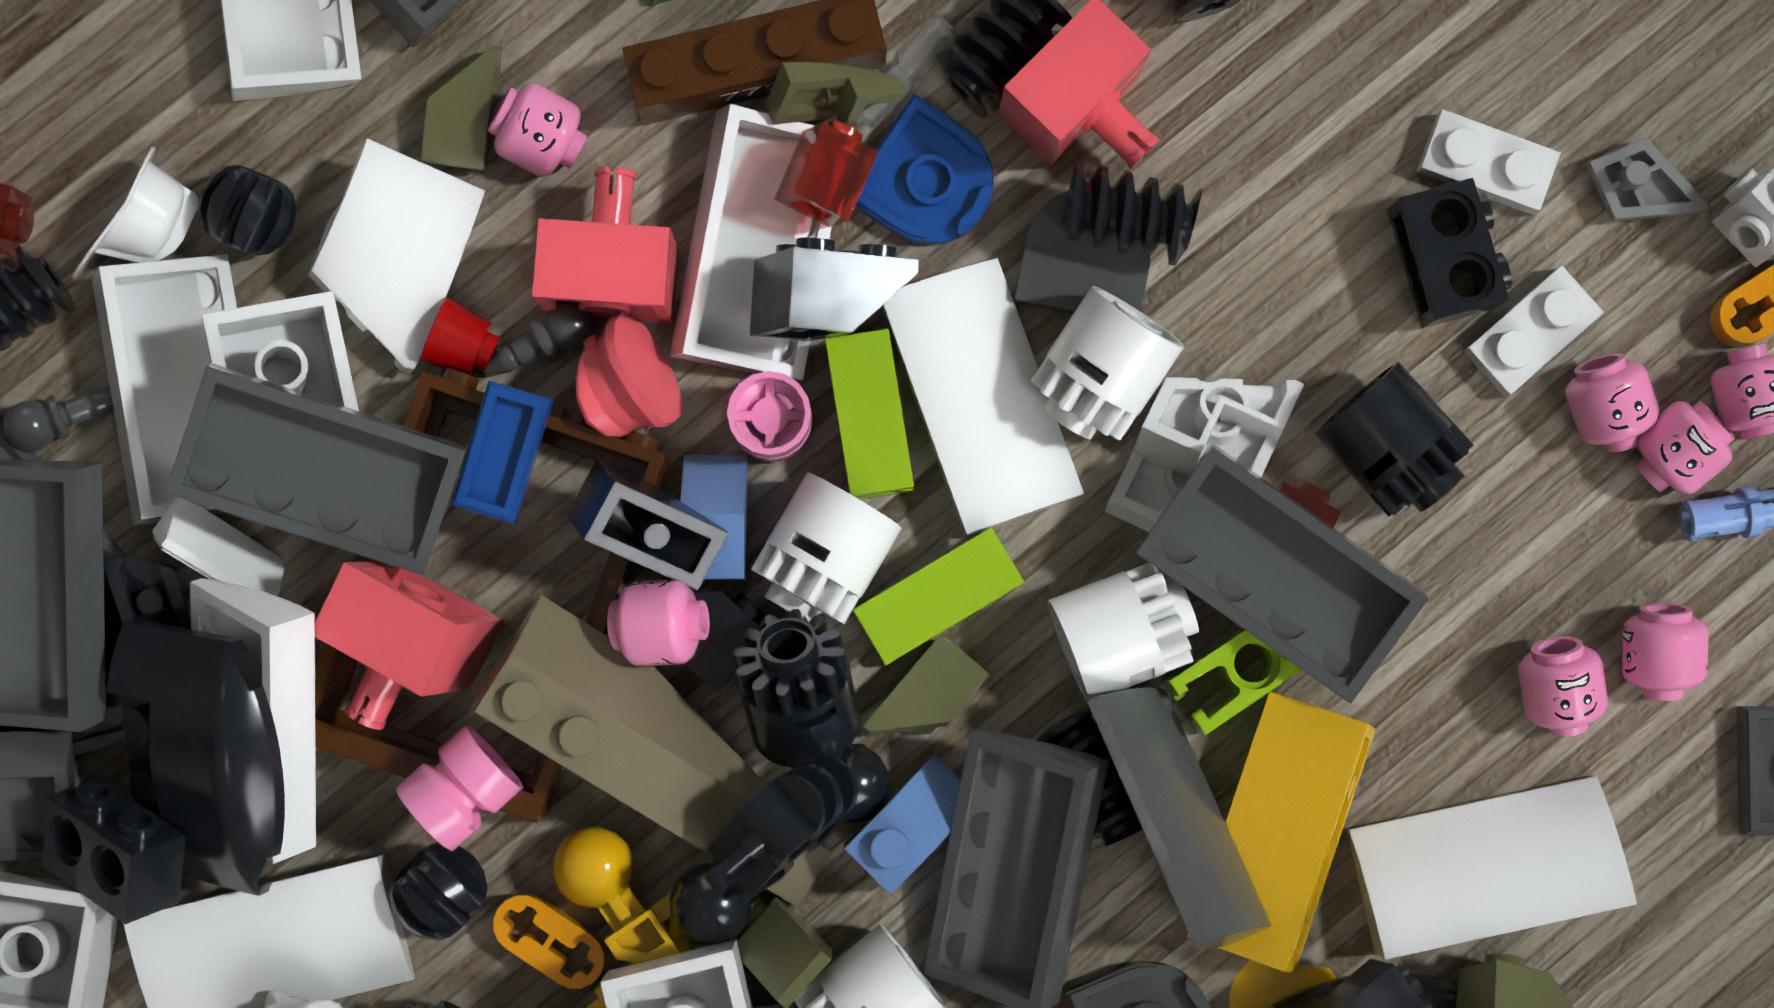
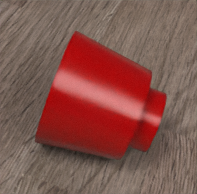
[420,297,500,375]

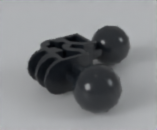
[669,743,890,946]

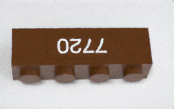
[622,0,887,126]

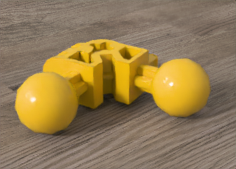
[552,826,689,1008]

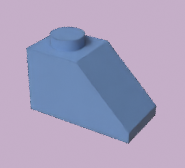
[680,455,748,582]
[844,754,961,895]

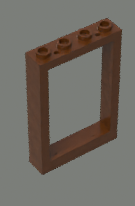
[315,367,670,823]

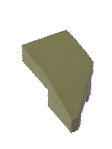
[421,46,502,170]
[765,62,906,134]
[859,633,990,737]

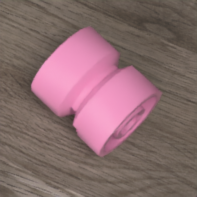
[727,371,813,463]
[396,725,524,851]

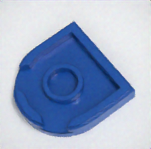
[844,94,993,246]

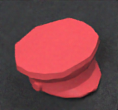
[575,312,685,437]

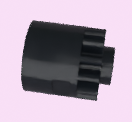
[1315,361,1473,517]
[733,609,860,768]

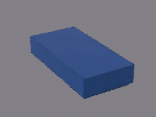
[451,380,554,524]

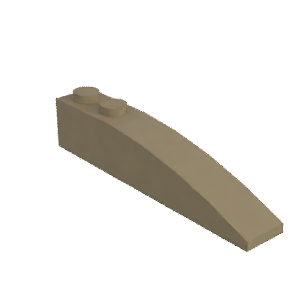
[469,595,832,907]

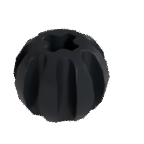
[198,165,297,255]
[389,842,488,941]

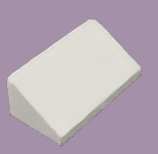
[152,497,284,596]

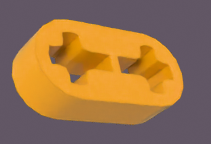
[1710,263,1774,347]
[493,893,607,989]

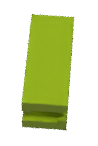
[825,329,914,500]
[853,527,1025,666]
[1162,628,1302,735]

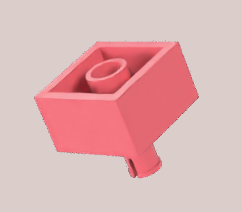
[998,0,1160,169]
[532,167,679,324]
[315,561,505,730]

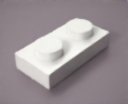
[1417,109,1561,215]
[1463,265,1604,398]

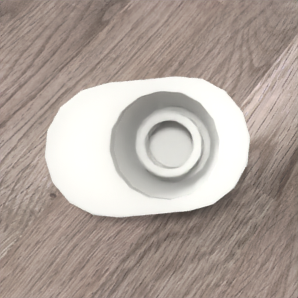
[71,146,199,279]

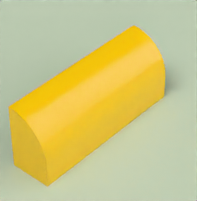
[1187,692,1376,973]

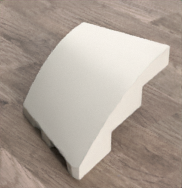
[308,139,485,375]
[1105,377,1304,532]

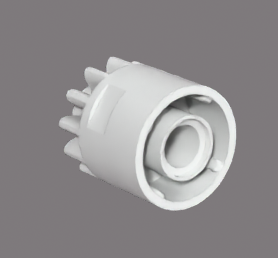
[1031,286,1185,440]
[751,472,902,624]
[1047,562,1199,702]
[794,924,947,1008]

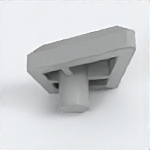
[1586,137,1709,221]

